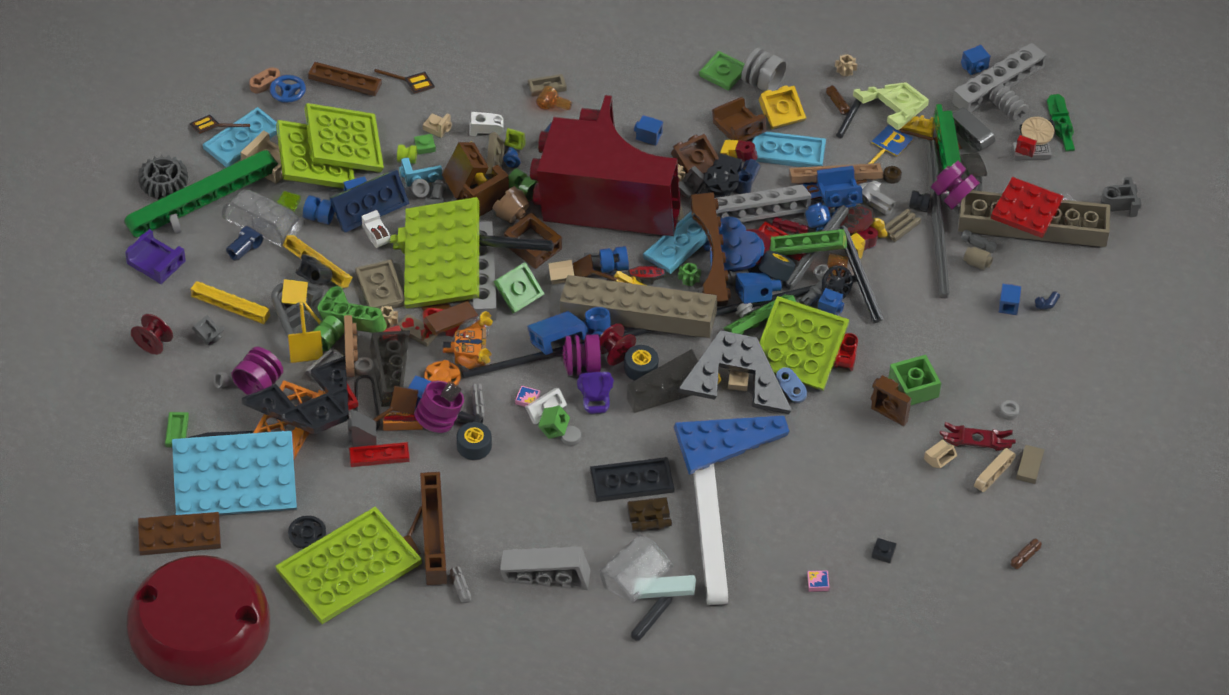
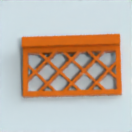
[253,380,326,459]

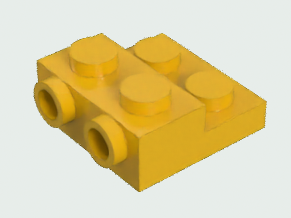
[758,85,806,129]

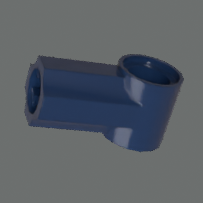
[735,159,761,194]
[226,226,264,261]

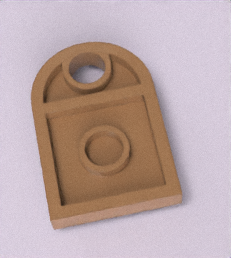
[344,315,358,377]

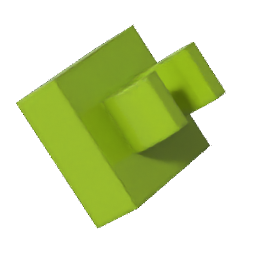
[390,227,405,254]

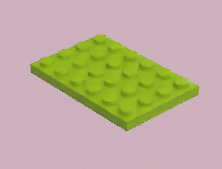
[404,197,479,309]
[276,506,422,624]

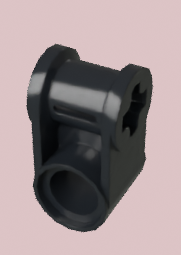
[295,254,332,284]

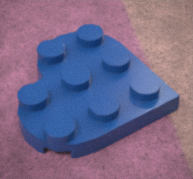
[710,217,765,271]

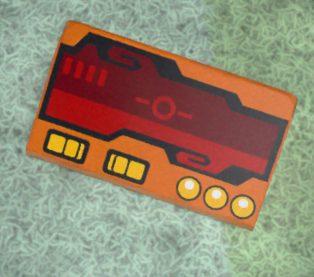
[383,412,423,431]

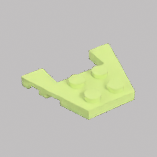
[853,82,929,130]

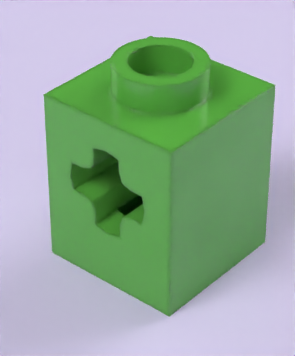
[538,405,570,439]

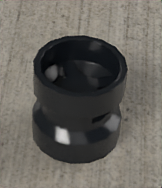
[909,190,931,212]

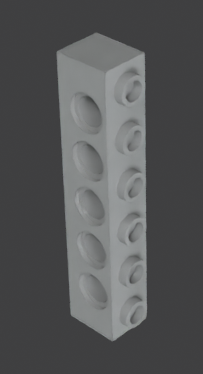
[952,43,1047,113]
[714,184,811,222]
[469,221,496,321]

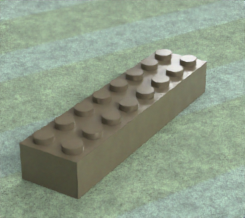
[958,190,1110,247]
[560,275,717,338]

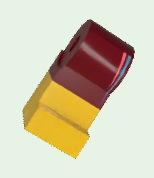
[720,140,758,162]
[844,226,878,259]

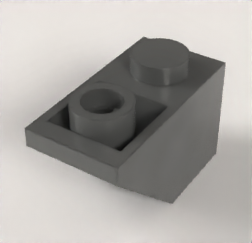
[347,410,377,447]

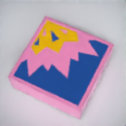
[515,386,540,407]
[807,571,829,592]

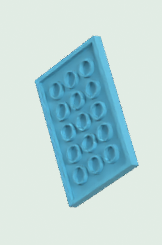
[172,431,297,515]

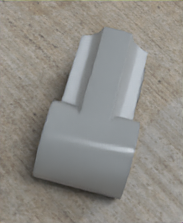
[860,183,896,215]

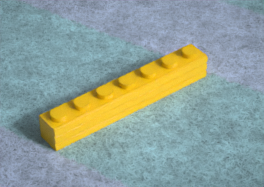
[282,235,353,288]
[190,281,270,324]

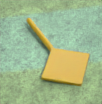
[281,279,322,324]

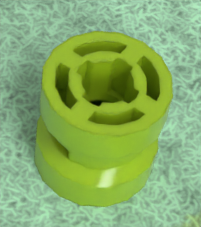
[397,144,417,164]

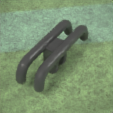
[271,283,310,338]

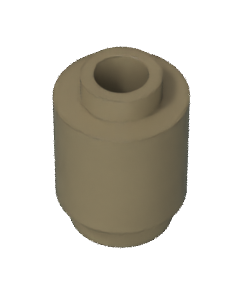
[964,247,993,270]

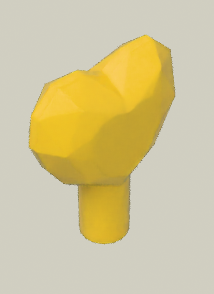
[867,218,888,238]

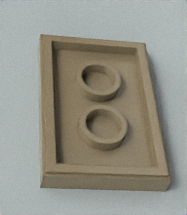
[355,260,404,309]

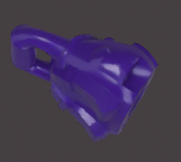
[577,372,614,414]

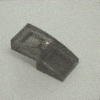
[960,153,987,177]

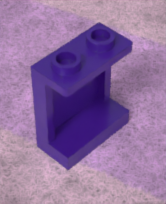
[125,229,186,284]

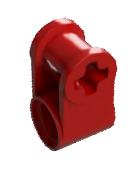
[834,333,858,371]

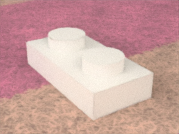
[525,388,567,424]

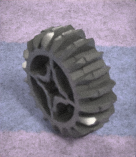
[138,154,188,199]

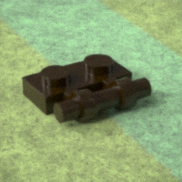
[627,497,672,532]

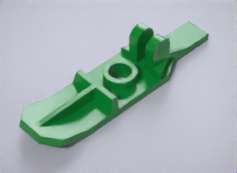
[1047,94,1075,152]

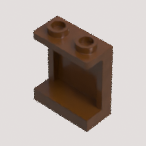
[712,97,767,141]
[442,142,489,200]
[461,165,509,217]

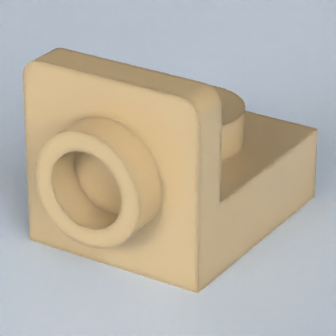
[423,113,452,138]

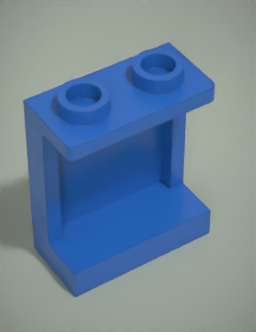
[817,166,863,207]
[527,311,588,355]

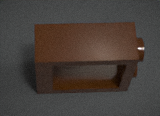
[504,213,562,269]

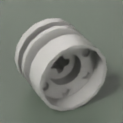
[741,48,787,91]

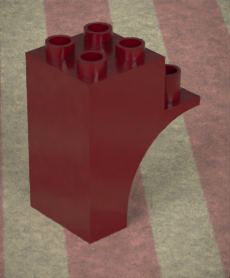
[530,95,681,236]

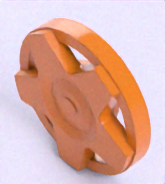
[424,360,461,387]

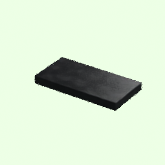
[590,457,675,502]

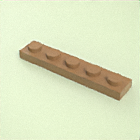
[789,163,883,184]

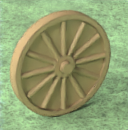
[1021,117,1054,145]

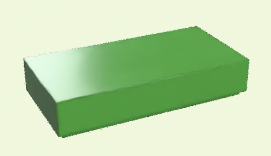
[165,412,189,448]

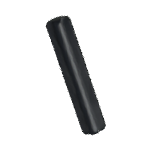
[631,597,672,641]

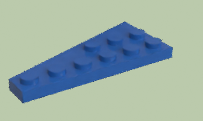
[674,416,789,475]

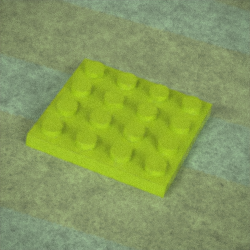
[304,103,384,172]
[276,120,355,188]
[759,296,850,391]

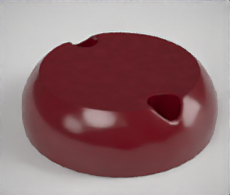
[127,555,270,686]

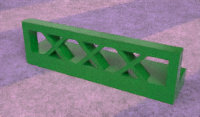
[933,104,963,177]

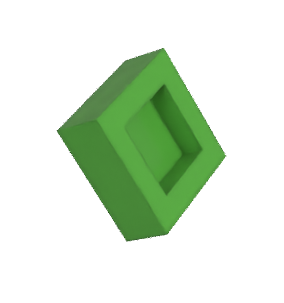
[414,134,436,155]

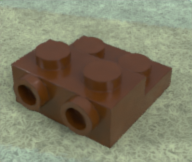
[671,134,719,175]
[870,375,912,426]

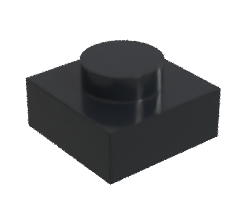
[871,538,897,563]

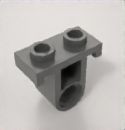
[1101,177,1141,217]

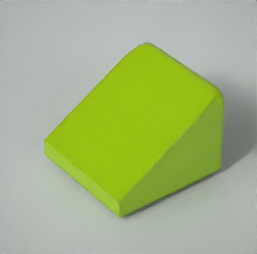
[504,128,526,150]

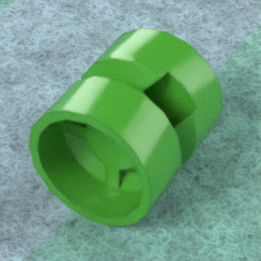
[509,169,538,202]
[312,315,345,352]

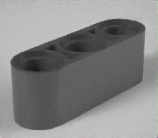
[953,107,995,151]

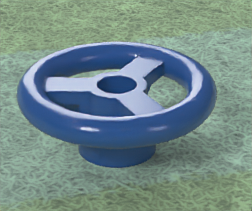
[270,75,306,103]

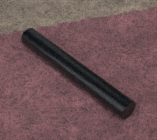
[836,99,862,138]

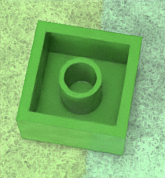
[888,354,941,405]

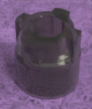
[440,381,462,402]

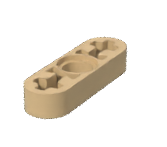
[974,448,1016,492]

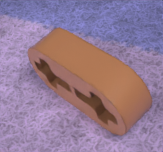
[249,67,280,93]

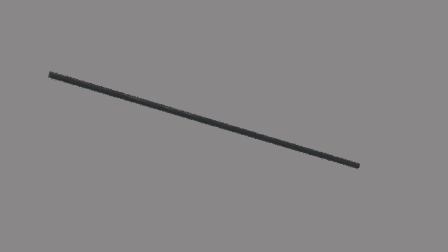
[462,275,857,378]

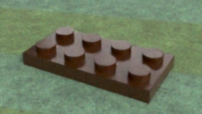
[138,512,221,556]

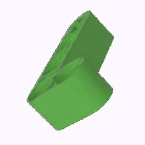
[317,286,387,334]

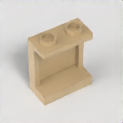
[240,130,283,184]

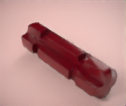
[772,217,809,234]

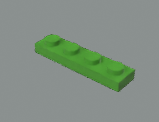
[723,294,796,335]

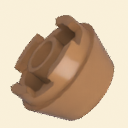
[492,186,529,223]

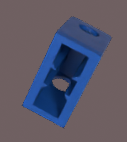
[735,273,782,304]

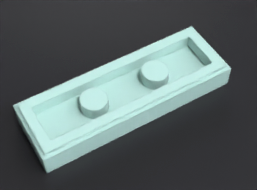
[633,575,696,599]

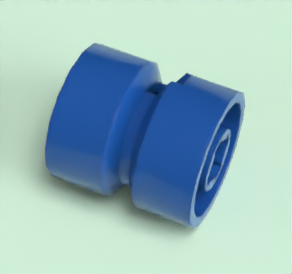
[303,195,335,225]
[599,246,629,273]
[585,307,611,337]

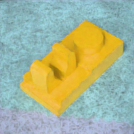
[899,115,935,137]

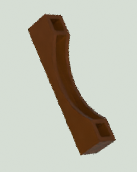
[690,193,731,306]
[420,472,447,585]

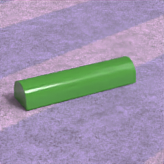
[770,229,847,255]

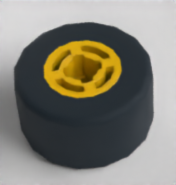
[758,251,796,281]
[624,345,659,382]
[456,422,492,460]

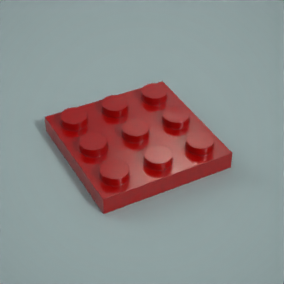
[991,177,1064,238]

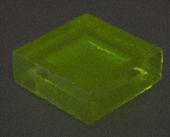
[276,191,301,213]

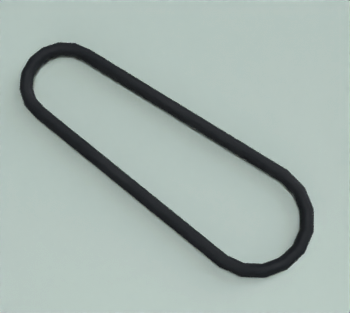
[355,375,380,430]

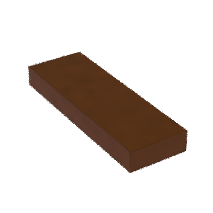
[423,301,478,335]

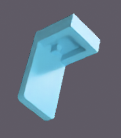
[399,158,443,187]

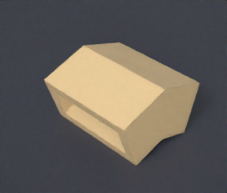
[548,260,574,285]
[924,439,957,468]

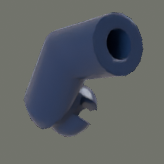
[1035,291,1060,310]

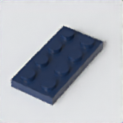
[330,169,410,233]

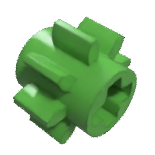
[678,263,701,286]

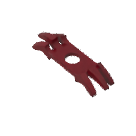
[940,422,1016,451]

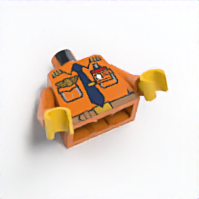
[443,311,493,369]

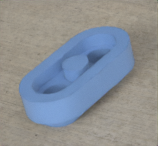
[776,368,807,403]

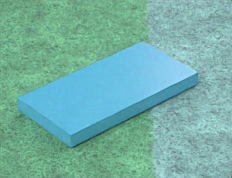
[203,107,277,168]
[752,132,826,167]
[643,212,708,274]

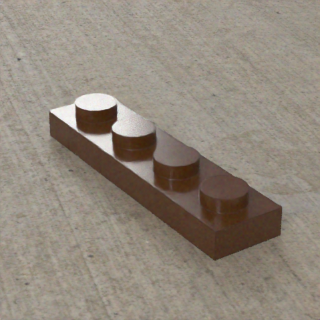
[308,62,382,96]

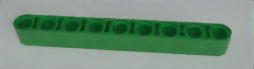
[124,150,278,237]

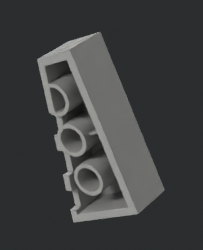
[500,546,591,590]

